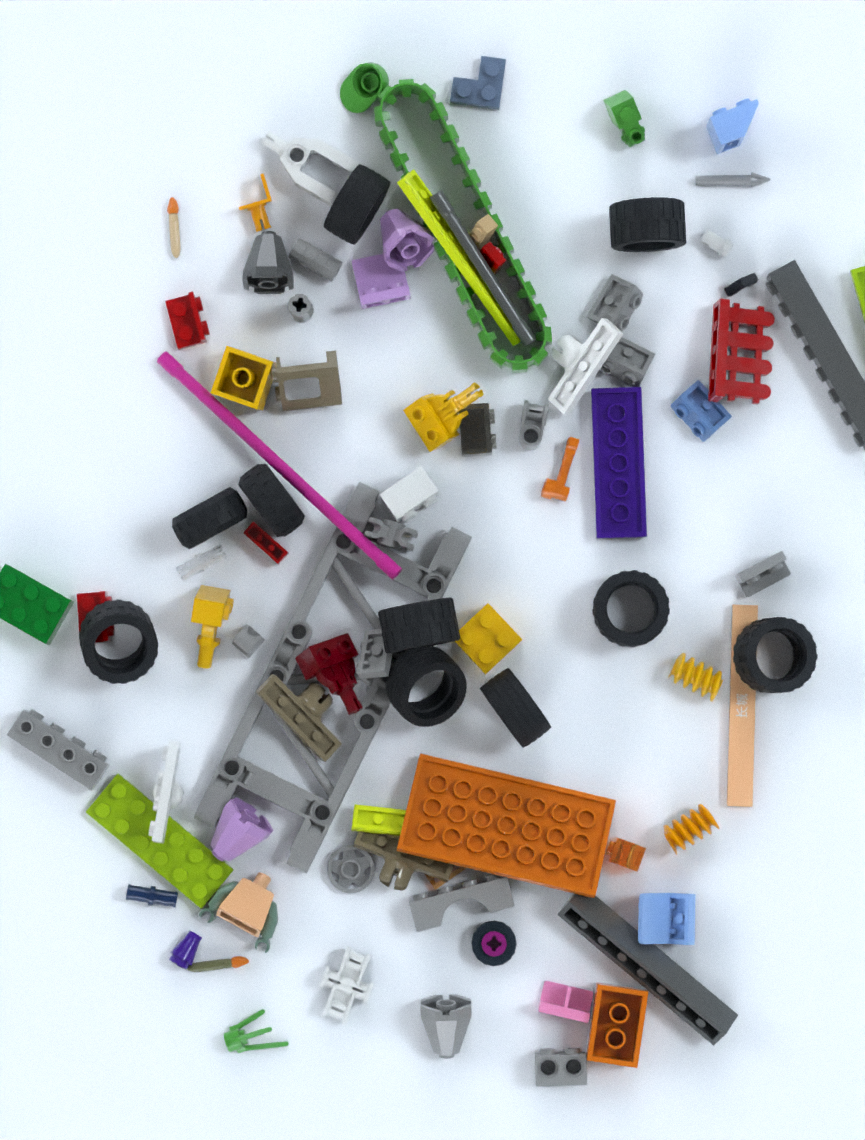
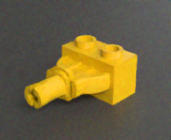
[403,382,484,452]
[191,585,234,669]

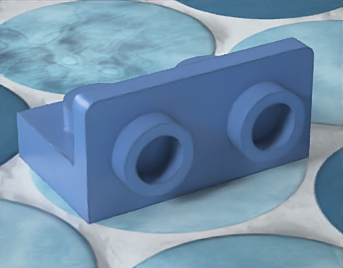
[670,380,732,442]

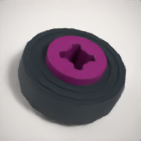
[471,920,517,966]

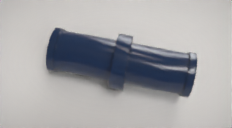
[126,884,178,908]

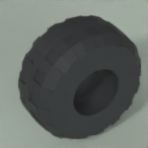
[238,464,305,537]
[172,487,248,550]

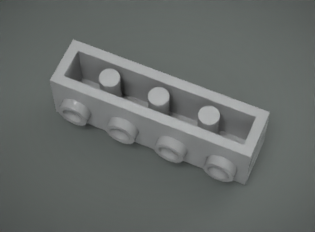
[7,708,110,790]

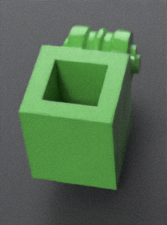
[603,90,645,147]

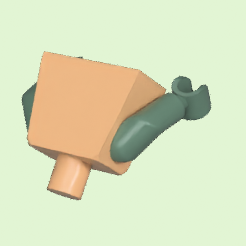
[199,872,278,953]

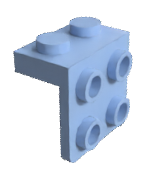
[638,893,696,945]

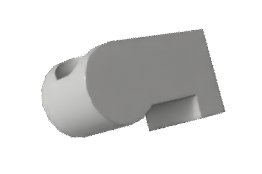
[232,624,265,658]

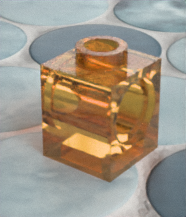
[606,837,646,872]

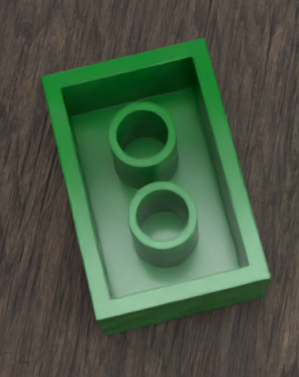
[0,563,74,645]

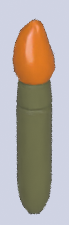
[187,956,249,972]

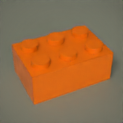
[586,982,648,1068]

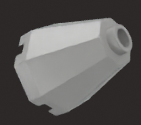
[420,994,472,1059]

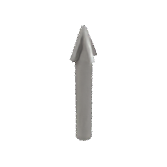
[695,172,771,187]

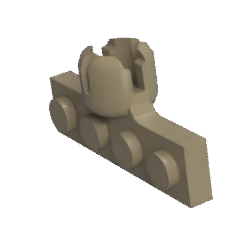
[255,674,342,762]
[353,831,454,891]

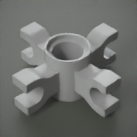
[365,517,418,552]

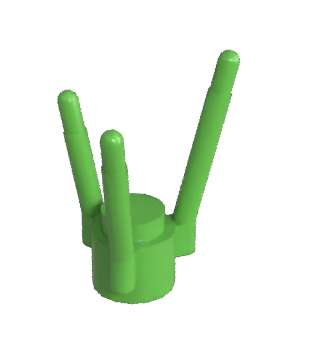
[224,1009,289,1054]

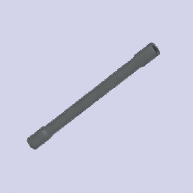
[429,190,537,347]

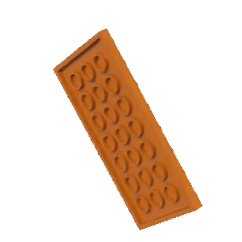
[397,753,616,898]

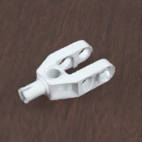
[261,131,360,207]

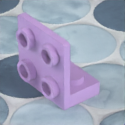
[352,254,411,309]

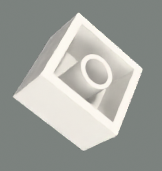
[380,466,439,523]

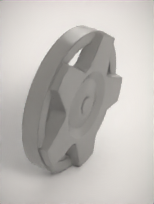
[327,846,375,893]

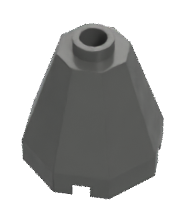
[242,231,294,294]

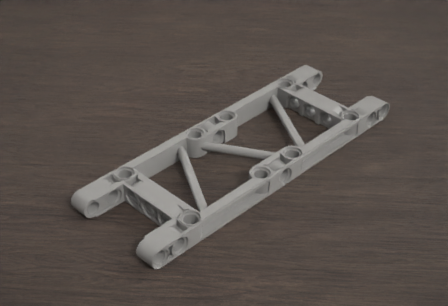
[194,482,472,874]

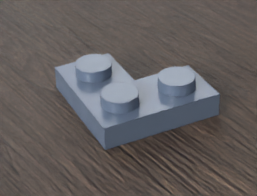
[450,56,506,110]

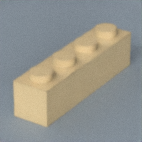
[469,214,498,251]

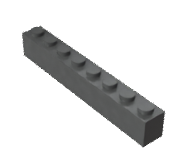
[765,260,865,450]
[557,894,738,1046]

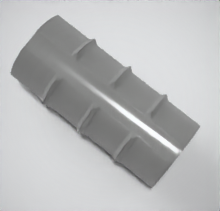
[288,238,343,282]
[288,294,314,323]

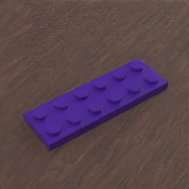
[591,387,647,539]

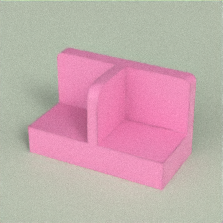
[538,981,594,1023]

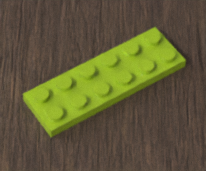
[86,773,234,909]

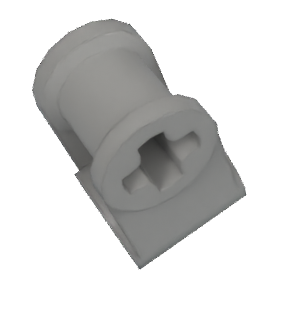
[519,400,549,450]

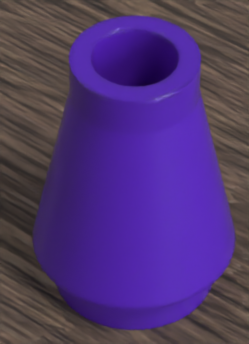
[169,930,202,970]

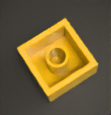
[210,346,277,411]
[454,603,523,675]

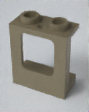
[272,350,343,411]

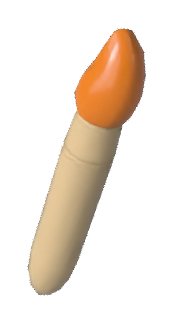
[167,197,181,258]

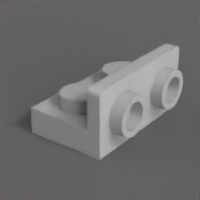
[586,274,643,331]
[600,337,655,387]
[735,551,791,597]
[356,629,393,686]

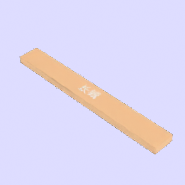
[727,604,758,807]

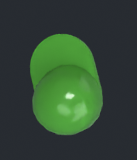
[340,62,389,113]

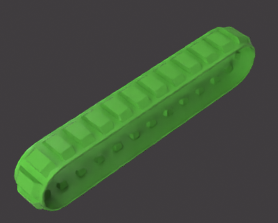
[374,79,552,373]

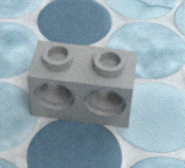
[535,1047,587,1086]

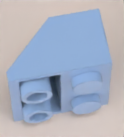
[706,98,759,155]

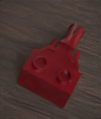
[295,633,363,715]

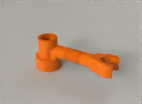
[541,437,580,502]

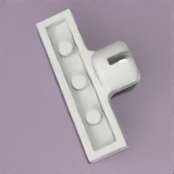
[548,318,624,415]
[149,740,184,844]

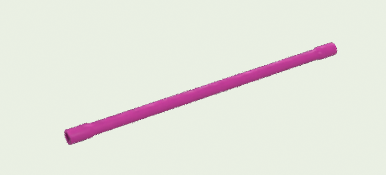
[157,351,402,580]

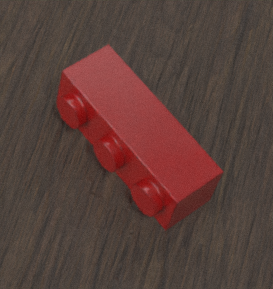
[243,521,289,565]

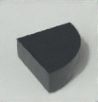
[724,272,759,297]

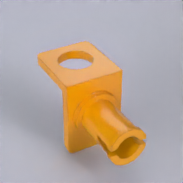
[239,173,272,232]

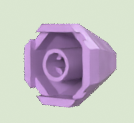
[380,208,434,272]
[210,797,274,862]

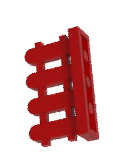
[708,298,775,405]

